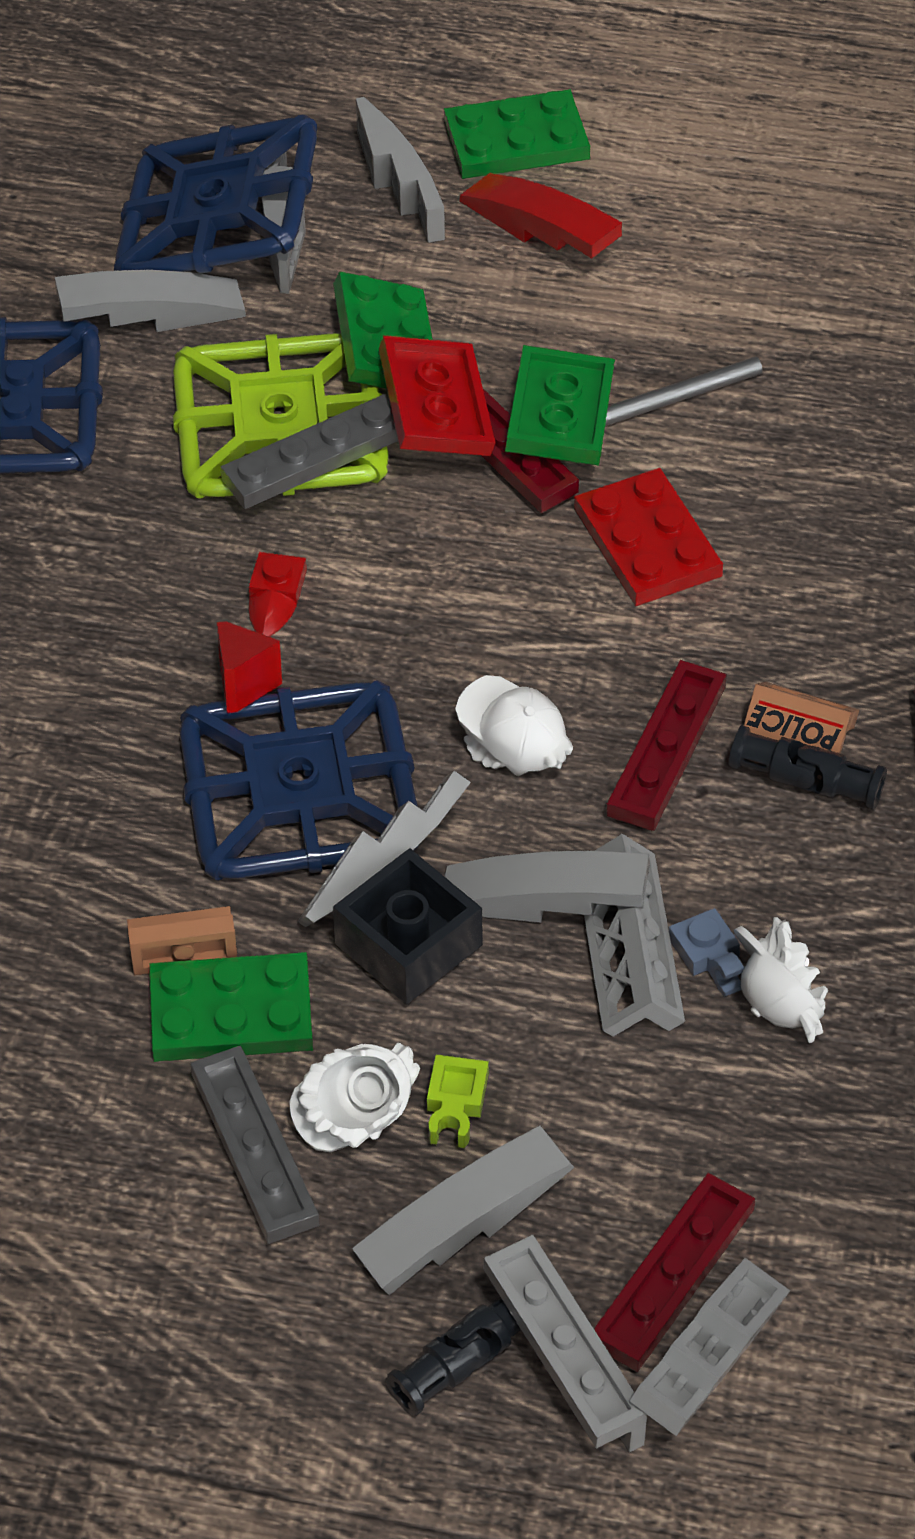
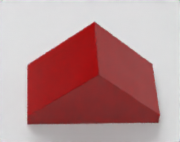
[217,621,282,713]

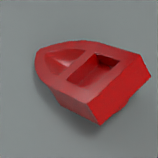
[249,552,307,637]

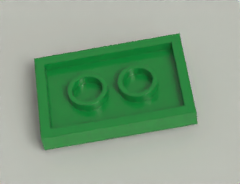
[444,89,590,179]
[333,271,433,389]
[505,345,615,466]
[150,952,313,1062]

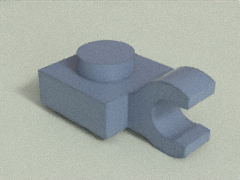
[669,908,744,997]

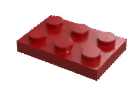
[379,335,496,456]
[574,468,723,606]

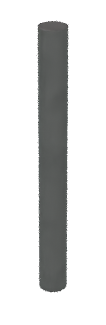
[605,356,762,426]

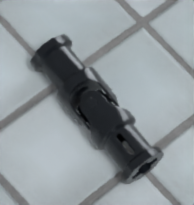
[729,725,887,810]
[385,1297,521,1416]

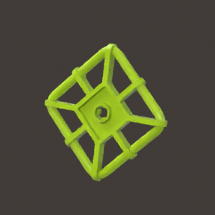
[173,333,389,499]

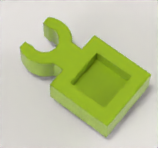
[427,1054,489,1148]

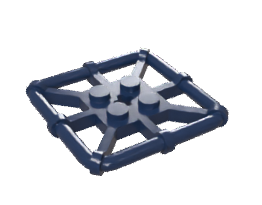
[114,114,317,274]
[0,317,103,473]
[180,680,421,881]

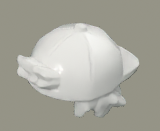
[455,675,573,776]
[734,917,828,1043]
[289,1043,420,1152]

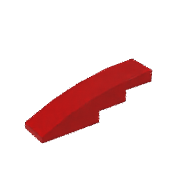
[460,173,622,259]

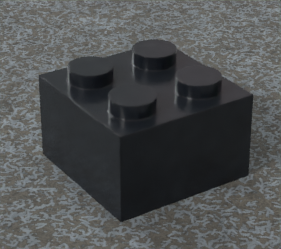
[333,848,483,1005]

